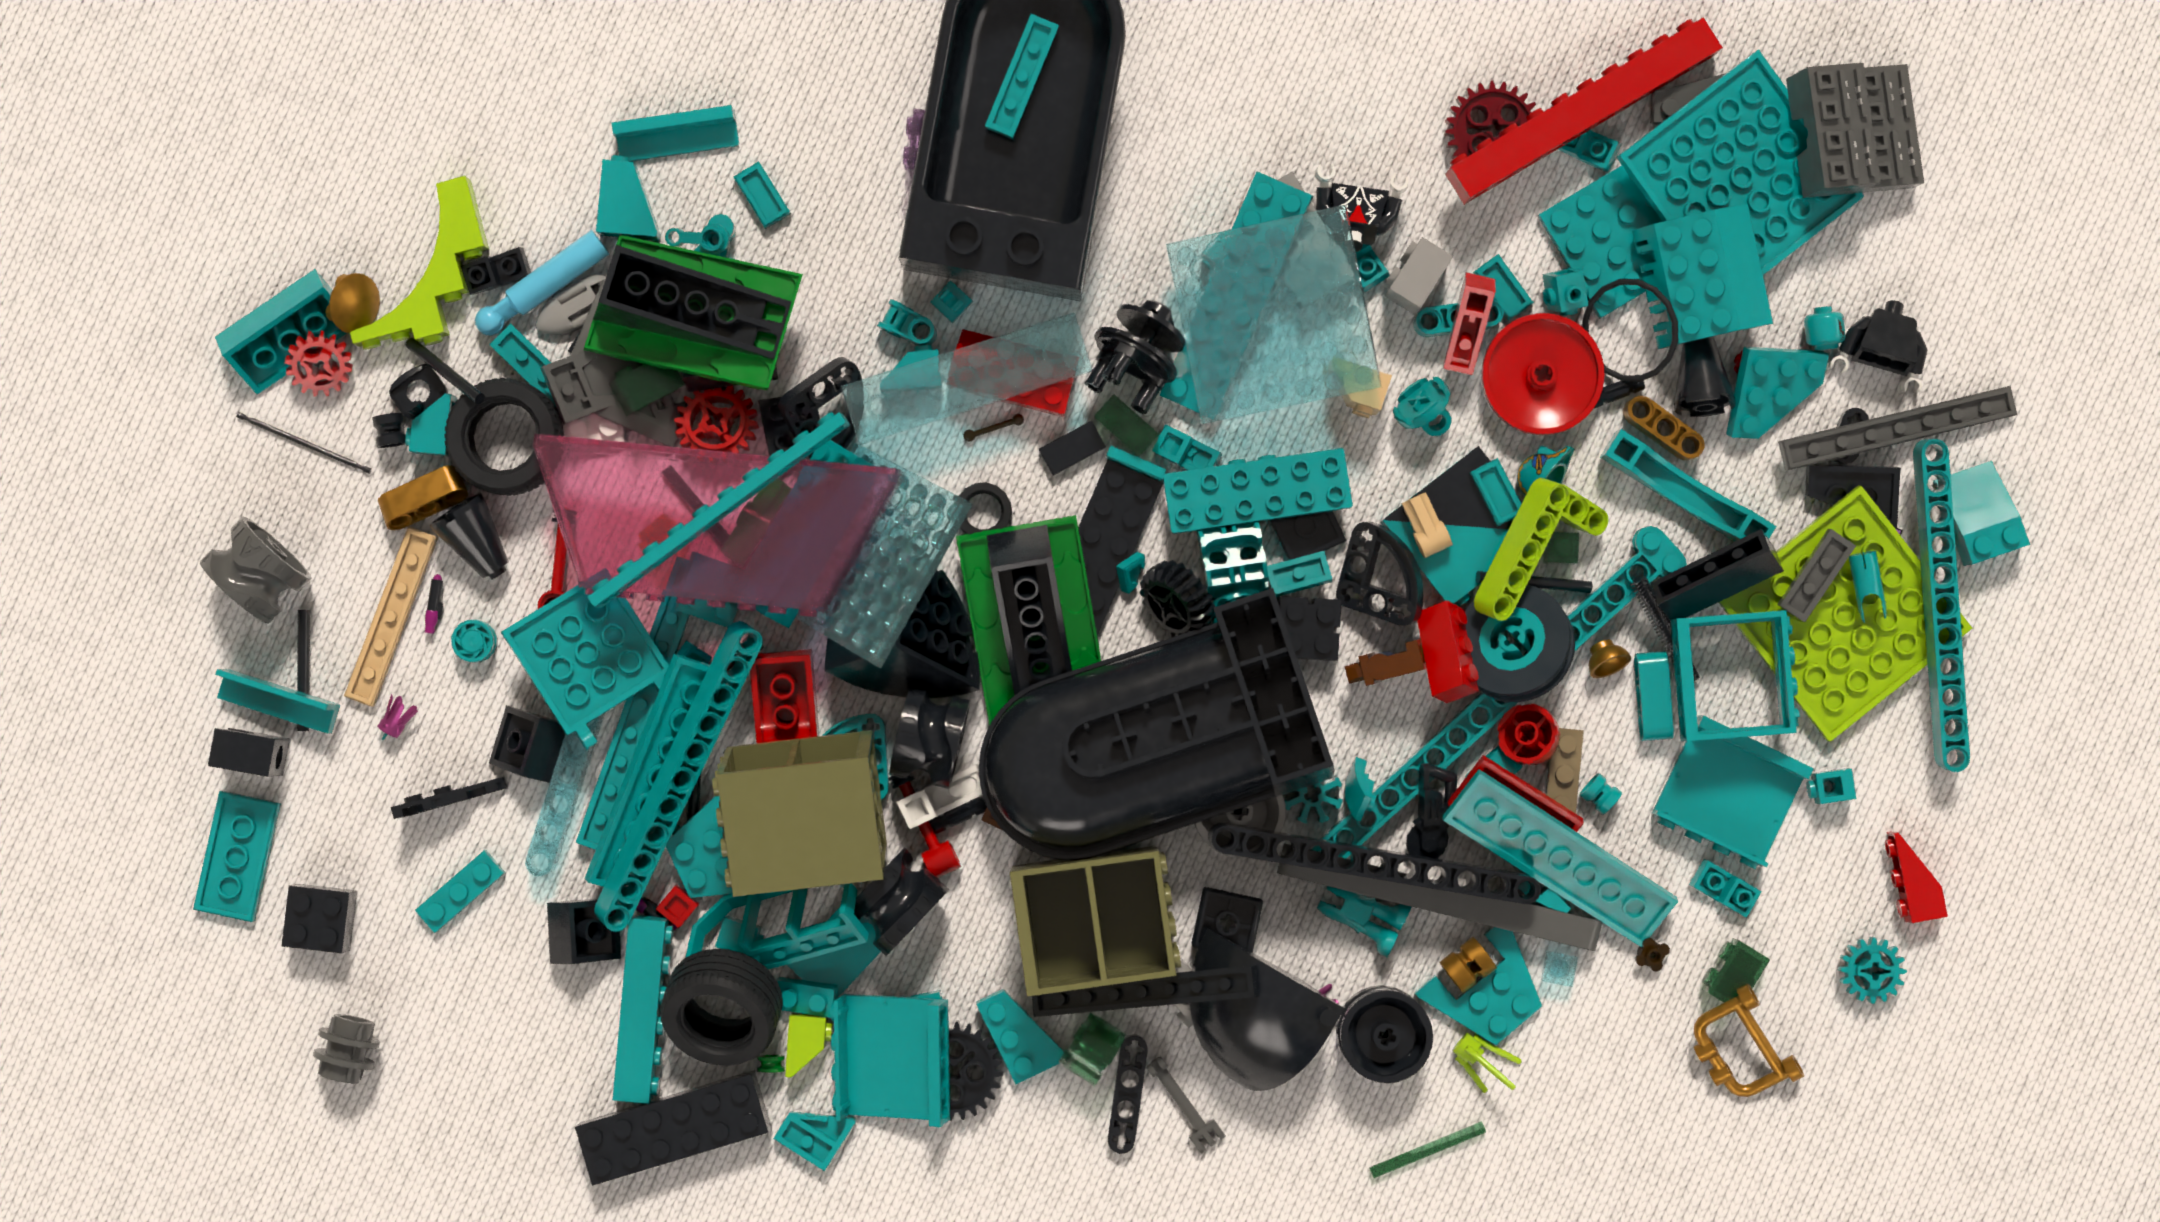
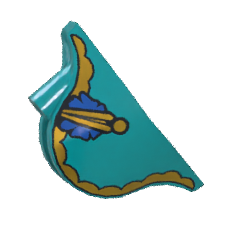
[1517,446,1575,496]

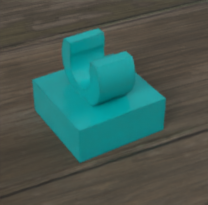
[930,280,973,324]

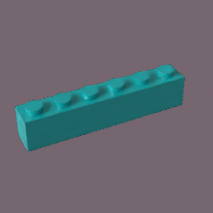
[612,915,674,1104]

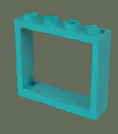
[1670,610,1800,741]

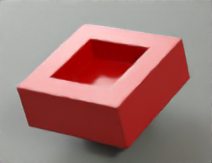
[656,884,699,928]

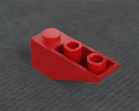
[1885,831,1948,923]

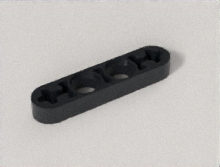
[1108,1034,1148,1154]

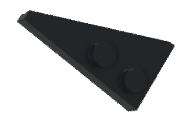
[390,776,508,819]

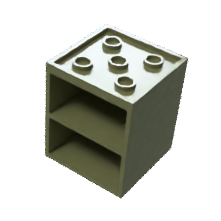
[712,730,887,897]
[1010,846,1181,997]

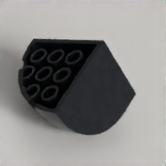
[824,536,980,698]
[1190,928,1344,1091]

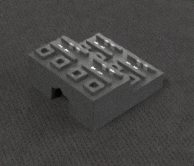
[1786,63,1924,198]

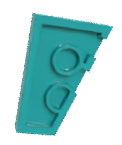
[976,989,1070,1084]

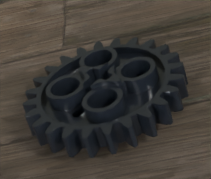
[949,1020,1004,1121]

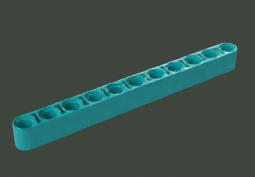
[1913,439,1970,772]
[594,621,763,932]

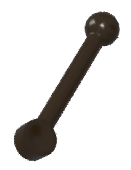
[963,414,1024,442]

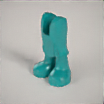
[1317,886,1412,958]

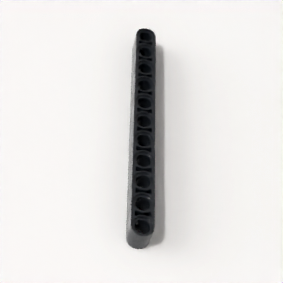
[1208,823,1541,904]

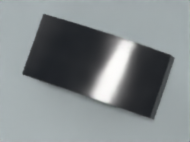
[461,247,531,295]

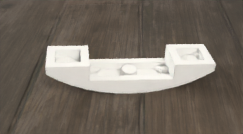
[896,763,983,830]

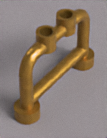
[1693,984,1804,1097]

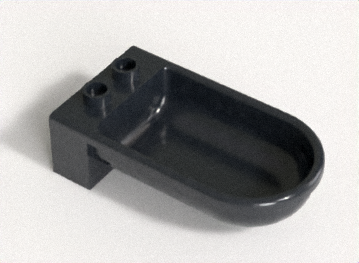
[898,0,1126,301]
[979,588,1335,860]

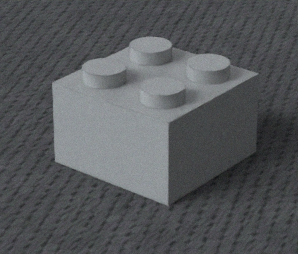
[1384,237,1453,315]

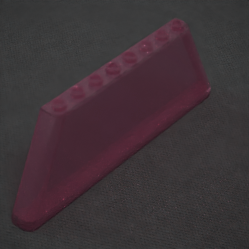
[533,434,902,617]

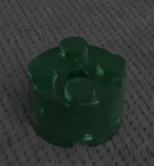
[1058,1012,1127,1086]

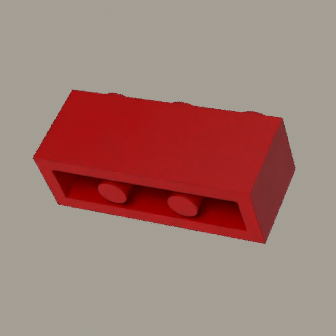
[1417,600,1479,703]

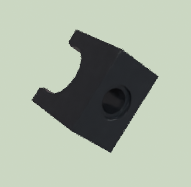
[208,728,290,777]

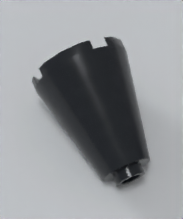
[1674,336,1736,417]
[429,492,509,580]

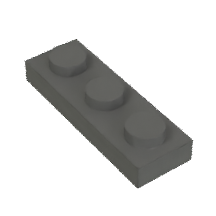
[1777,529,1856,622]

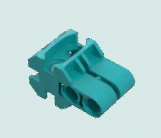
[1197,522,1269,600]

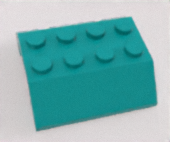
[1633,204,1774,349]

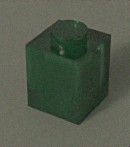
[1543,532,1579,565]

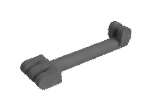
[1146,1056,1226,1154]

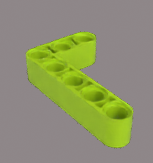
[1474,478,1608,621]

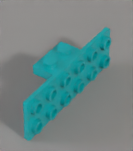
[1163,448,1353,534]

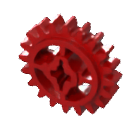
[674,386,759,466]

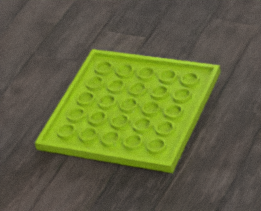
[1718,485,1973,742]

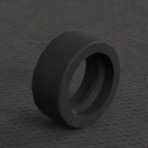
[954,482,1012,534]

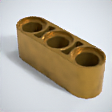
[1623,396,1705,460]
[378,465,468,530]

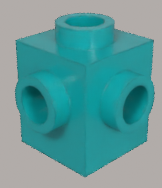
[1542,268,1589,316]

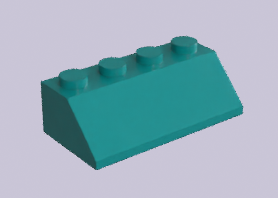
[215,269,347,394]

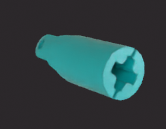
[1849,551,1887,623]

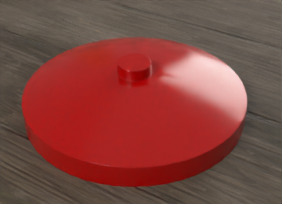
[1481,313,1605,435]

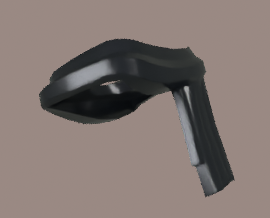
[389,364,448,420]

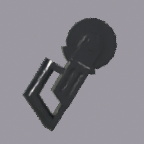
[1406,763,1457,859]

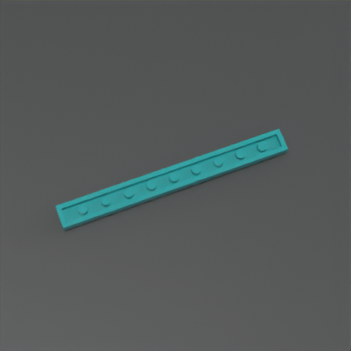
[587,412,850,608]
[576,556,690,850]

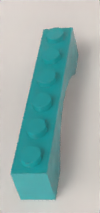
[1600,429,1777,542]

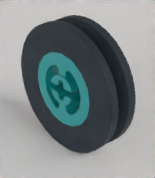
[1465,585,1575,702]

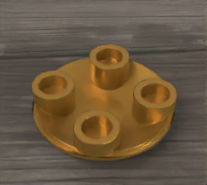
[326,273,380,333]

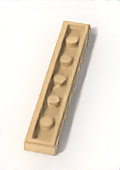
[344,526,438,707]

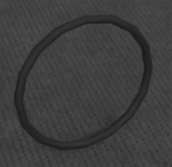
[1582,279,1678,382]

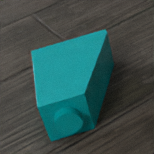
[596,155,661,241]

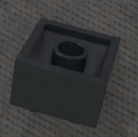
[489,705,566,783]
[547,899,621,964]

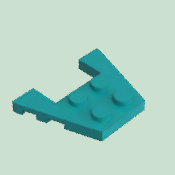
[666,796,733,898]
[1414,927,1542,1045]

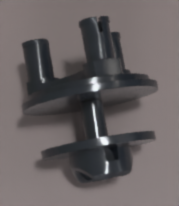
[1084,300,1186,414]

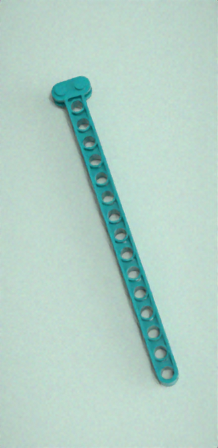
[1310,526,1687,858]

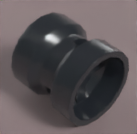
[372,413,406,448]

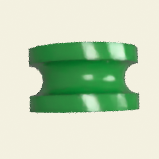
[757,1055,785,1073]

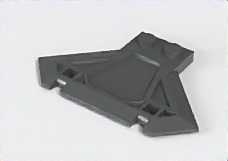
[540,280,686,448]

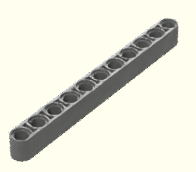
[1277,843,1602,951]

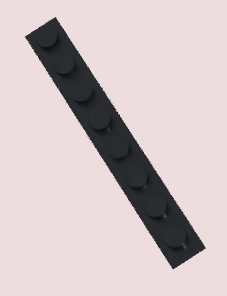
[1032,965,1259,1017]

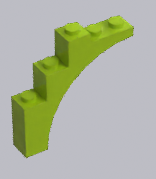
[350,176,489,350]

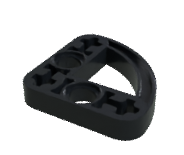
[778,357,865,461]
[1336,522,1423,626]

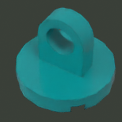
[1393,377,1452,436]

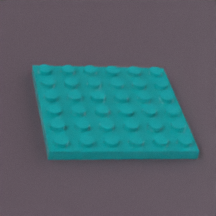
[1616,49,1864,275]

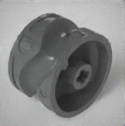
[200,516,312,624]

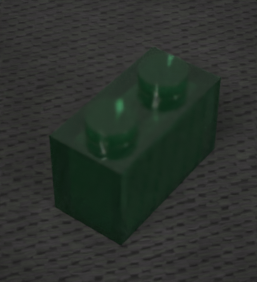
[609,363,685,417]
[1094,394,1159,458]
[1701,938,1770,1003]

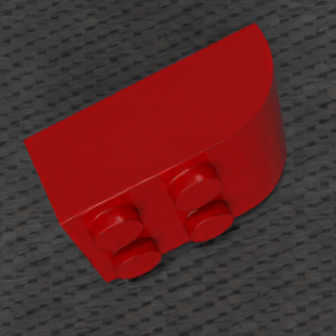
[750,649,819,743]

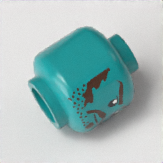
[1804,306,1846,351]

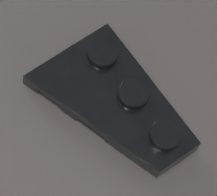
[1805,465,1901,528]

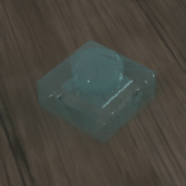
[1541,951,1578,987]

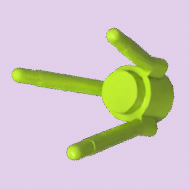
[1452,1032,1522,1093]

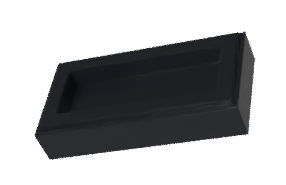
[1039,420,1106,476]

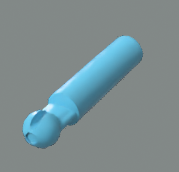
[475,229,609,336]

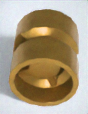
[1439,937,1497,994]

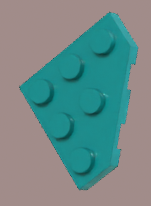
[1726,346,1829,439]

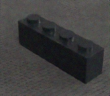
[1651,529,1784,620]

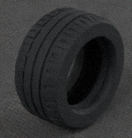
[444,378,565,496]
[660,949,783,1066]

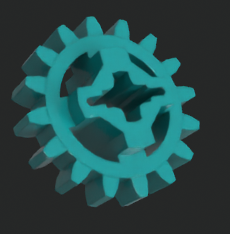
[1837,937,1907,1004]

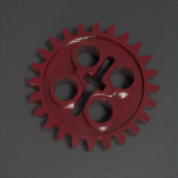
[1444,81,1536,159]

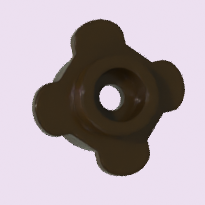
[1635,938,1670,972]

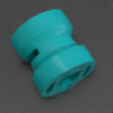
[1579,773,1622,815]

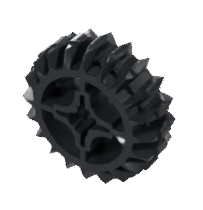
[1139,560,1215,636]

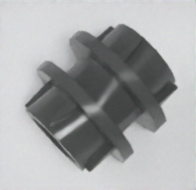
[313,1014,380,1084]

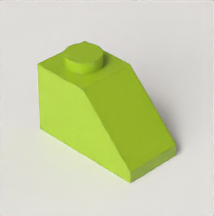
[785,1013,833,1077]

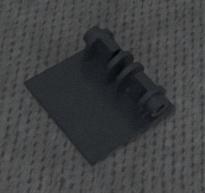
[758,392,820,457]

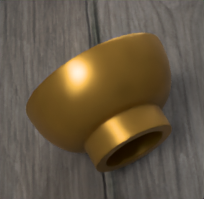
[1588,639,1631,678]

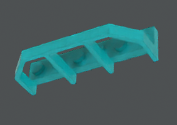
[685,883,869,970]

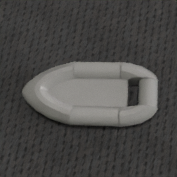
[536,275,606,335]

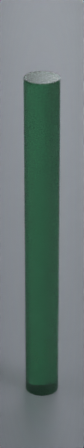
[1369,1121,1486,1178]

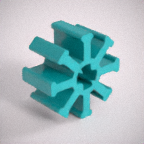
[1284,777,1342,824]

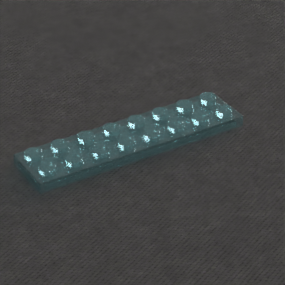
[841,312,1093,445]

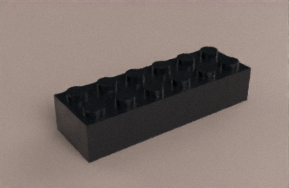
[575,1070,772,1186]

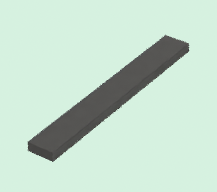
[1778,386,2017,471]

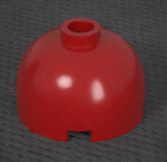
[1498,704,1561,765]

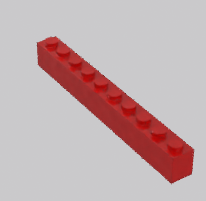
[1445,17,1723,205]

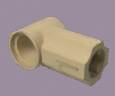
[1401,492,1453,558]

